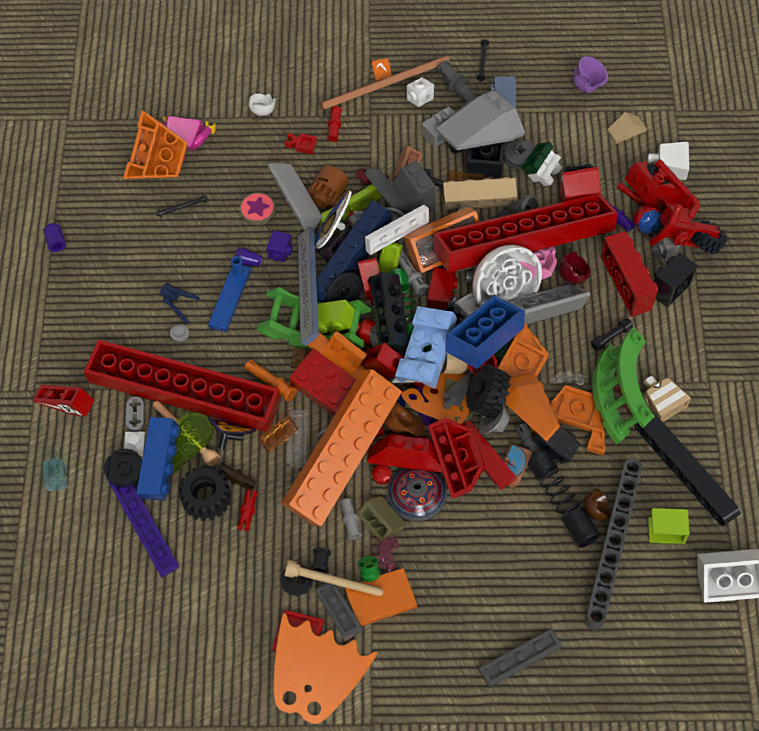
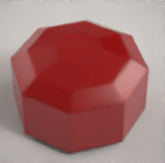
[372,465,391,485]

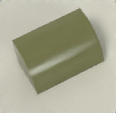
[357,496,407,543]

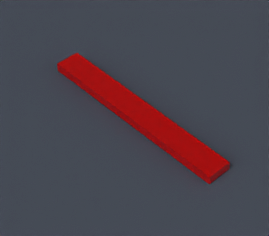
[412,382,517,490]

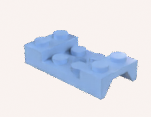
[395,306,457,389]

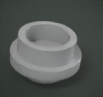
[170,324,189,343]

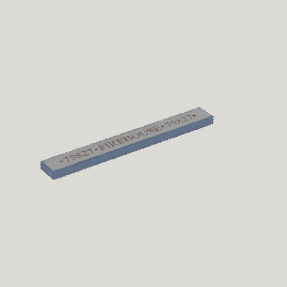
[297,227,319,346]

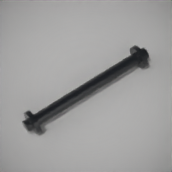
[477,39,489,81]
[156,194,208,218]

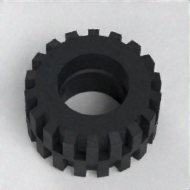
[178,465,231,521]

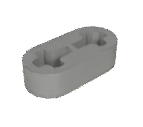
[126,396,145,432]

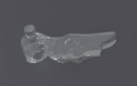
[552,372,584,385]

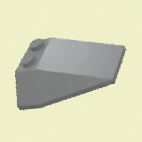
[436,90,525,150]

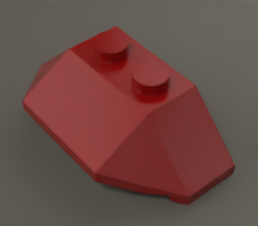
[428,418,486,499]
[367,432,443,473]

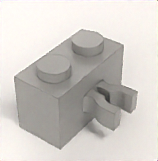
[422,107,455,148]

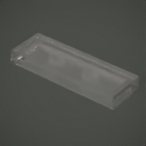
[286,410,308,467]

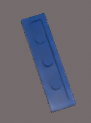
[208,256,251,333]

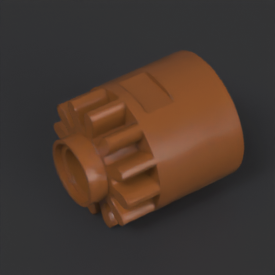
[307,165,349,209]

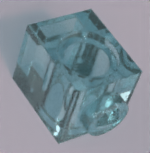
[43,458,68,491]

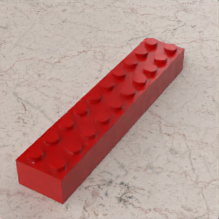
[433,193,618,273]
[84,339,281,432]

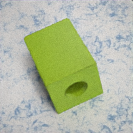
[648,508,689,544]

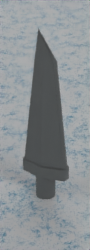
[443,372,473,409]

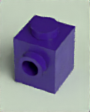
[266,230,293,262]

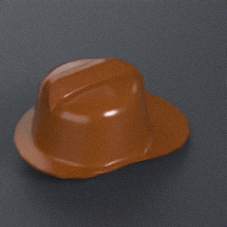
[384,402,426,437]

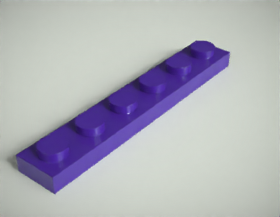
[106,477,179,578]

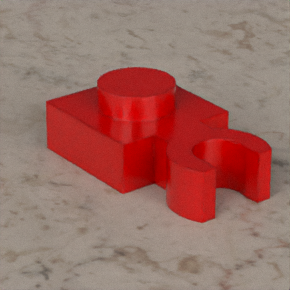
[284,133,317,155]

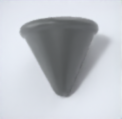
[507,194,539,214]

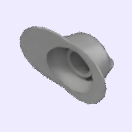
[479,403,510,435]

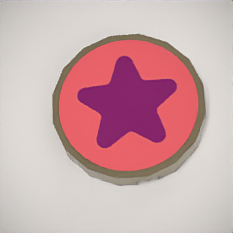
[239,192,276,226]

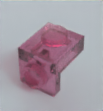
[378,538,398,573]

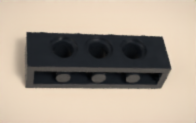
[370,272,409,352]

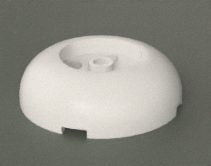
[472,245,542,307]

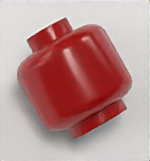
[356,318,376,346]

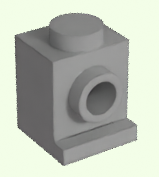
[651,238,680,264]

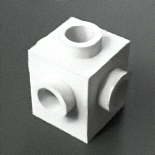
[407,77,434,107]

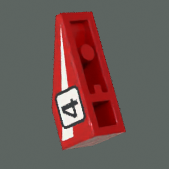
[32,384,95,416]

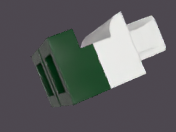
[521,141,562,186]

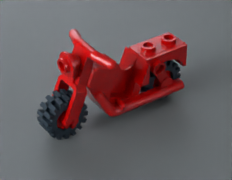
[624,159,727,254]

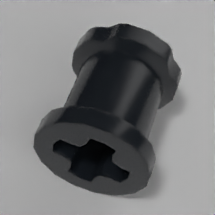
[310,548,332,573]

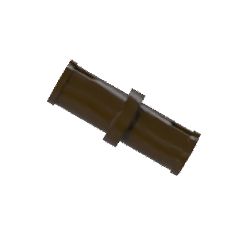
[218,462,257,491]

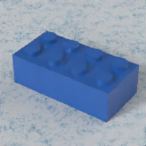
[446,295,525,369]

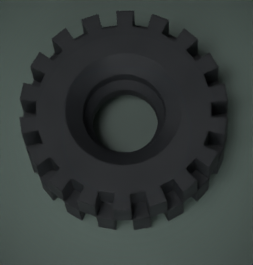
[466,365,511,417]

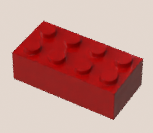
[600,231,658,317]
[289,348,356,417]

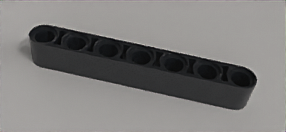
[634,411,740,526]

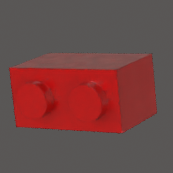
[427,267,459,311]

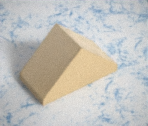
[607,112,647,144]

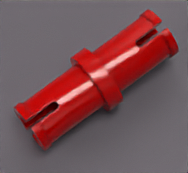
[327,106,342,142]
[237,490,258,532]

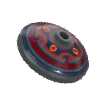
[387,468,447,522]

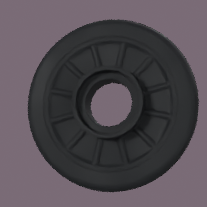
[326,272,362,302]

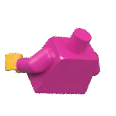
[163,116,216,159]

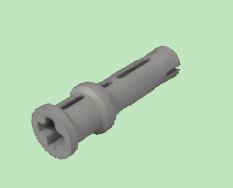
[399,248,430,297]

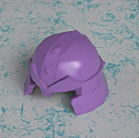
[573,56,608,93]

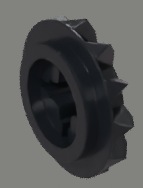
[280,564,314,597]

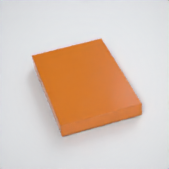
[345,568,417,626]

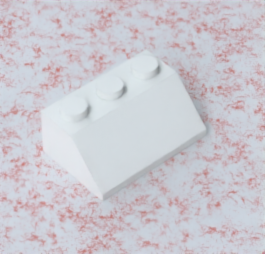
[697,549,759,603]

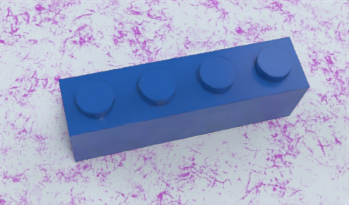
[136,417,180,501]

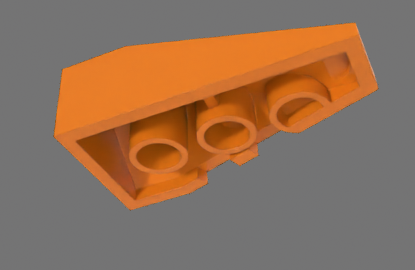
[505,374,560,441]

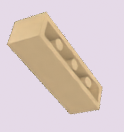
[443,177,517,210]

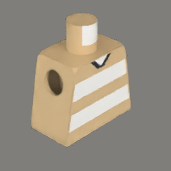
[643,376,691,422]

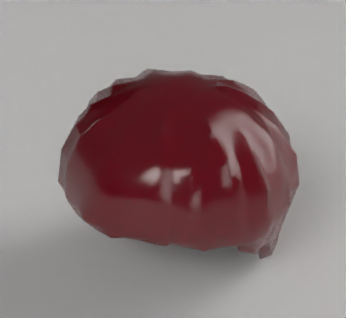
[559,251,591,285]

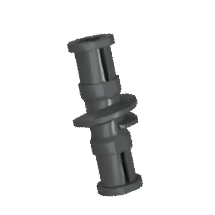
[437,61,478,103]

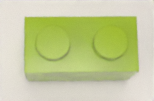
[317,300,355,334]

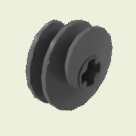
[504,140,535,169]

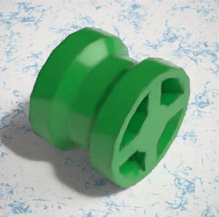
[358,556,381,582]

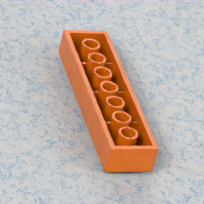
[281,369,402,527]

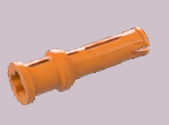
[244,359,297,402]

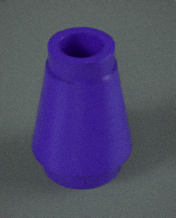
[235,247,262,266]

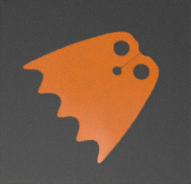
[274,613,377,724]

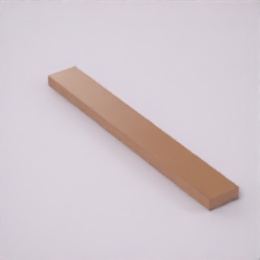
[319,56,450,110]

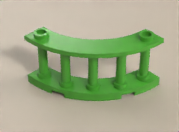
[257,287,371,350]
[592,327,655,445]

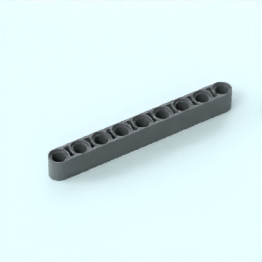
[585,458,642,630]

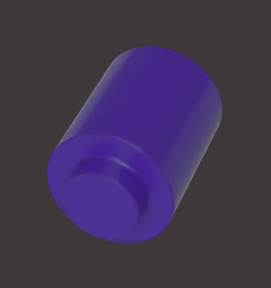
[43,223,66,252]

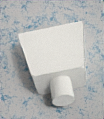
[647,142,689,180]

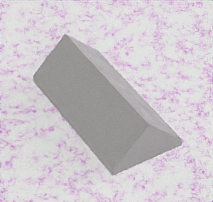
[268,163,322,231]
[507,284,590,324]

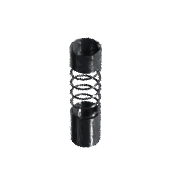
[527,451,600,548]

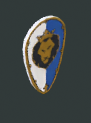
[315,190,352,249]

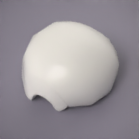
[248,94,276,116]

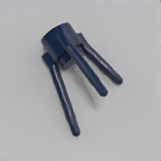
[160,283,200,325]

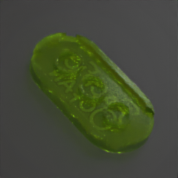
[172,412,213,474]

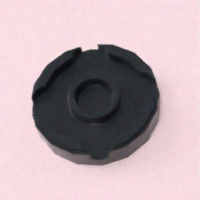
[104,448,142,488]

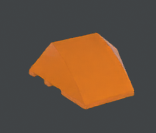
[123,110,188,179]

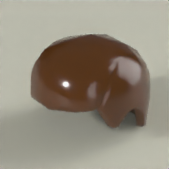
[583,488,611,521]

